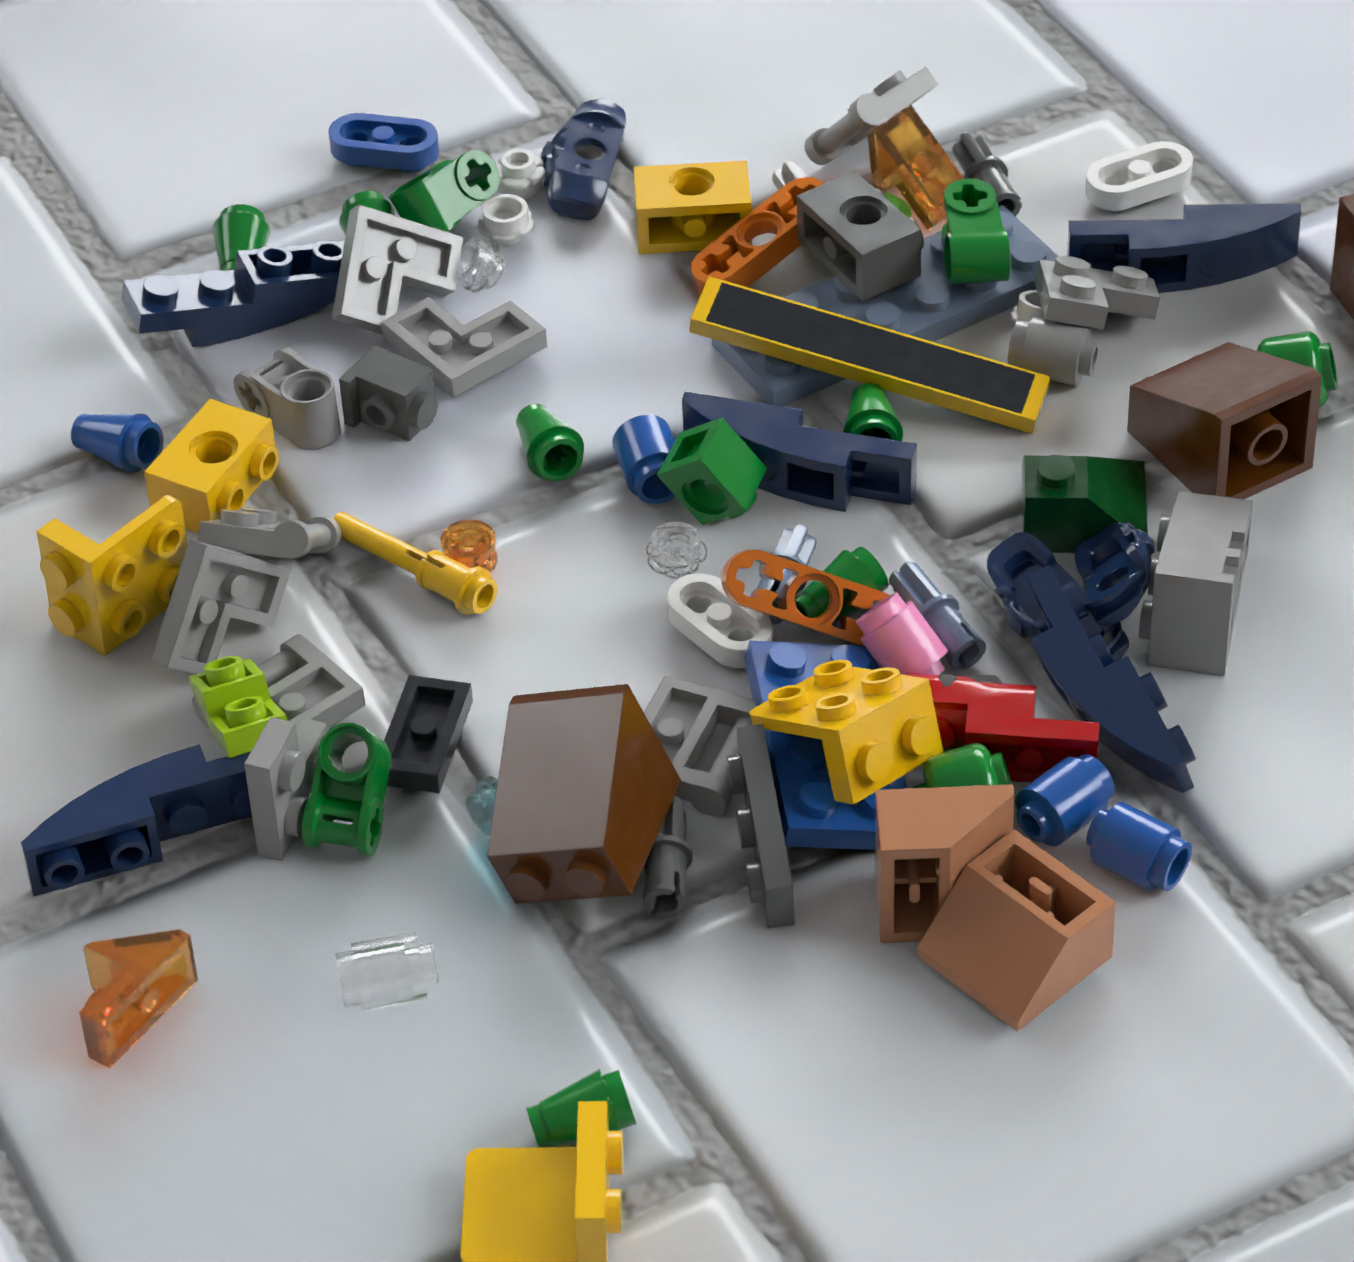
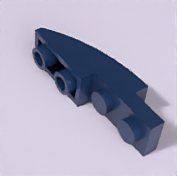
[1067,203,1301,293]
[121,240,345,347]
[682,392,917,512]
[1026,565,1196,793]
[21,744,252,897]

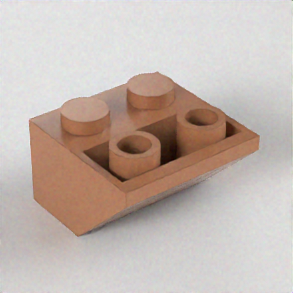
[875,784,1014,943]
[917,829,1116,1032]

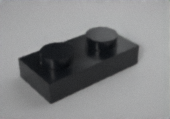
[384,675,473,794]

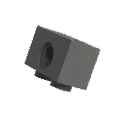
[797,171,924,301]

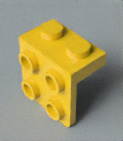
[36,495,188,656]
[749,660,943,805]
[460,1101,623,1262]

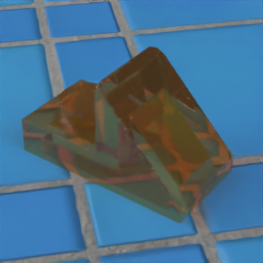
[867,104,964,231]
[79,929,198,1069]

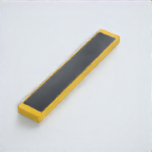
[689,276,1051,433]

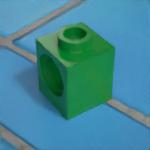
[657,417,767,526]

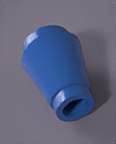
[71,413,164,473]

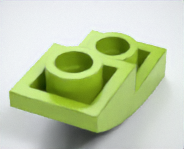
[188,656,287,758]

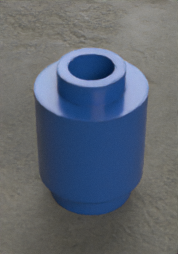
[612,415,676,504]
[1016,754,1115,847]
[1086,802,1192,891]

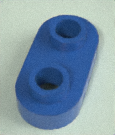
[328,113,439,172]

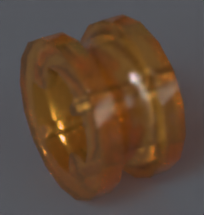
[440,519,498,573]

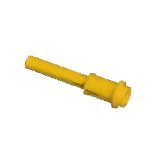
[333,512,498,615]

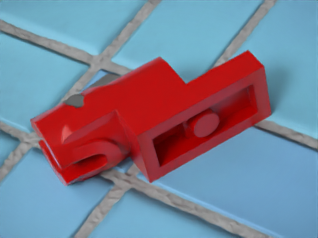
[905,673,1100,783]

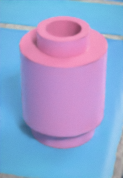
[855,592,948,675]

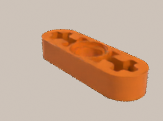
[691,177,824,295]
[721,550,890,646]

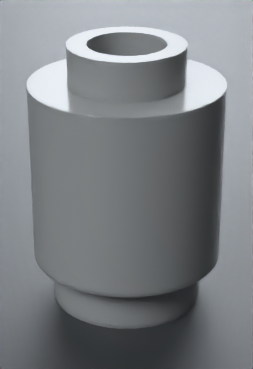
[1007,316,1100,386]

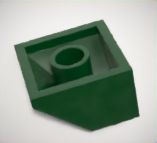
[1022,455,1148,553]

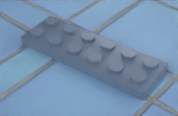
[712,205,1059,406]

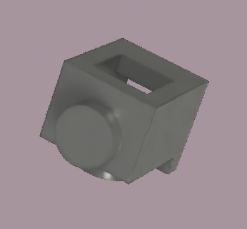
[339,345,438,441]

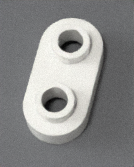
[1085,141,1193,212]
[667,573,773,668]

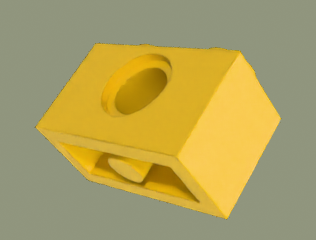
[633,160,752,254]
[144,399,279,533]

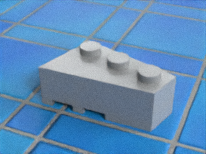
[1138,491,1253,676]

